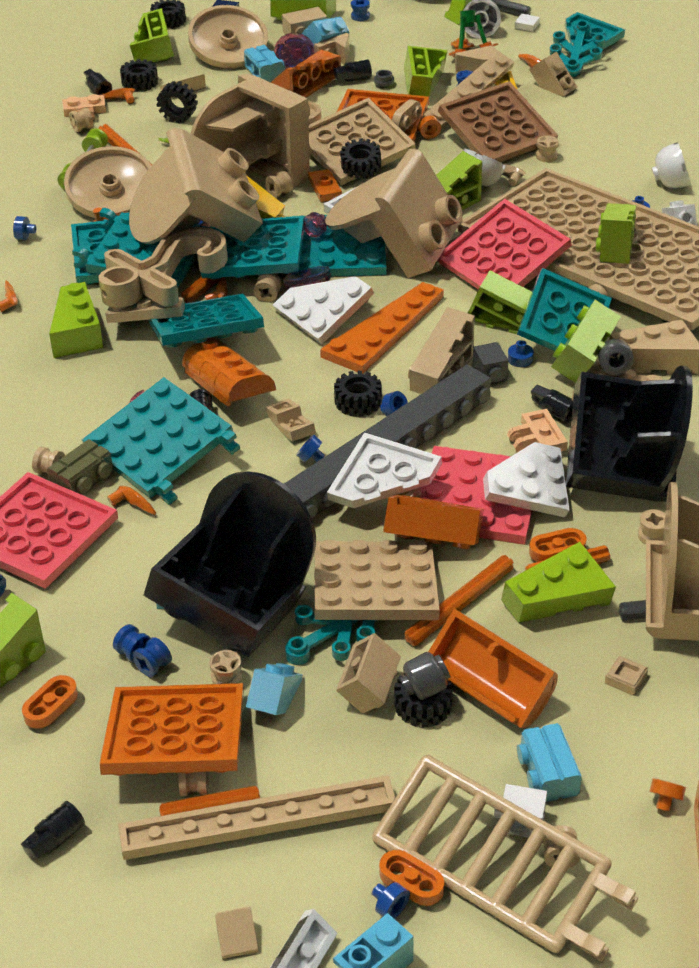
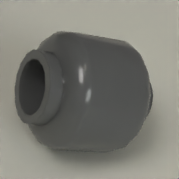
[598,339,634,376]
[400,652,451,700]

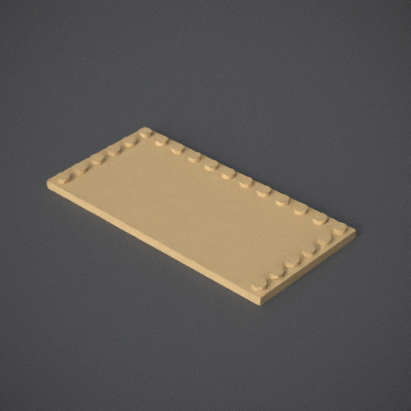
[458,168,699,331]

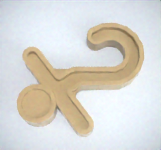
[99,227,228,308]

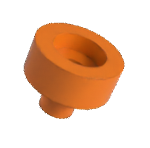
[418,116,441,139]
[649,778,686,812]

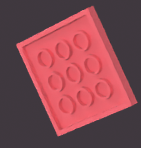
[437,199,572,290]
[419,446,533,545]
[0,472,118,589]

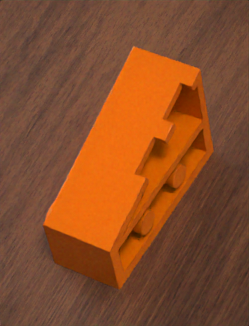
[383,494,484,549]

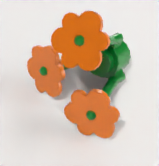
[449,10,498,58]

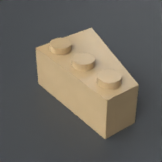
[408,307,475,394]
[609,320,699,375]

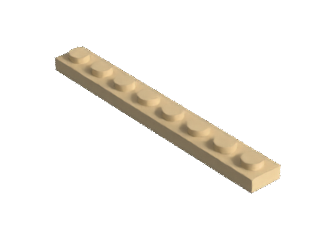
[118,775,395,860]

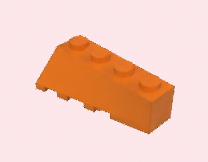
[271,49,341,98]

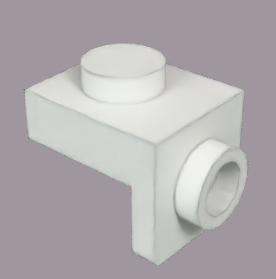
[661,200,697,226]

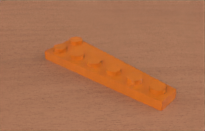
[320,282,444,374]

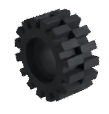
[150,0,186,29]
[120,59,158,92]
[156,81,198,123]
[340,138,381,179]
[334,370,382,417]
[394,674,453,727]

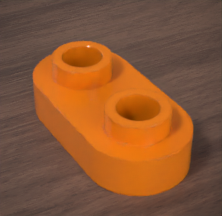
[529,528,587,562]
[22,675,78,729]
[379,850,444,906]

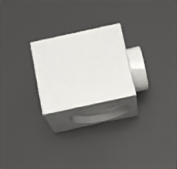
[494,784,547,838]

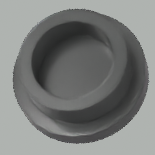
[374,70,394,88]

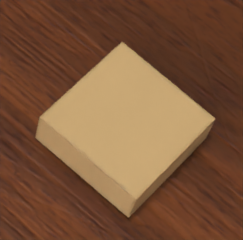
[605,656,648,696]

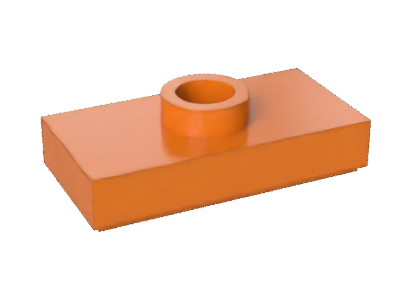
[308,169,342,202]

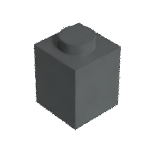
[473,342,508,384]

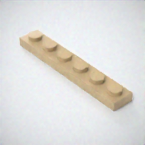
[422,51,514,129]

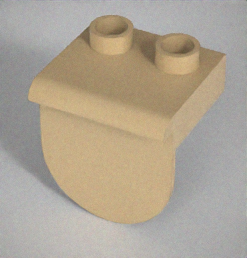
[191,74,311,188]
[129,128,263,244]
[325,149,463,278]
[646,482,699,641]

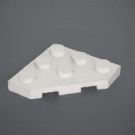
[273,276,374,345]
[327,433,442,508]
[483,442,569,517]

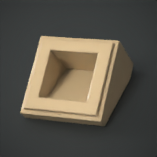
[215,907,258,959]

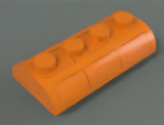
[182,338,276,407]
[428,609,558,728]

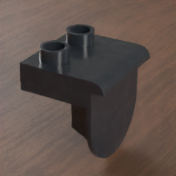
[566,366,693,502]
[143,471,316,658]

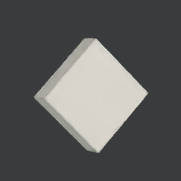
[515,14,540,32]

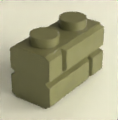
[47,439,113,494]

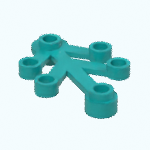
[550,20,605,77]
[285,605,378,665]

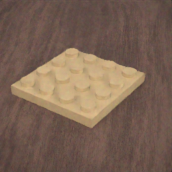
[309,98,416,186]
[314,540,440,620]

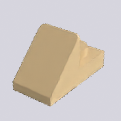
[314,33,349,65]

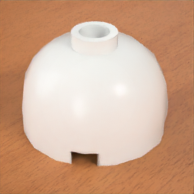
[463,0,501,39]
[652,142,691,189]
[464,149,506,187]

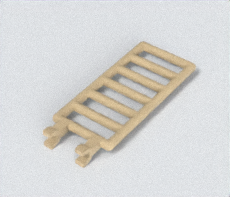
[372,755,639,962]

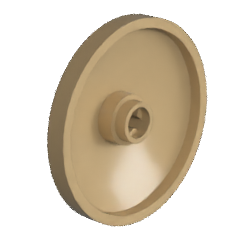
[188,5,268,69]
[64,146,152,218]

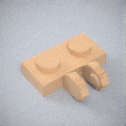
[62,94,106,120]
[507,409,568,452]

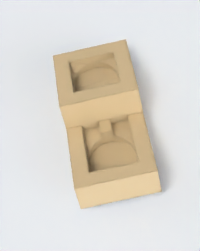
[265,399,316,442]

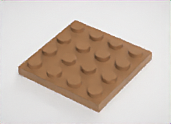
[438,81,558,162]

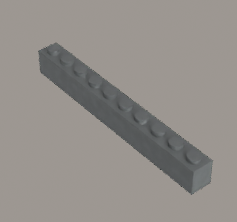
[284,364,491,519]

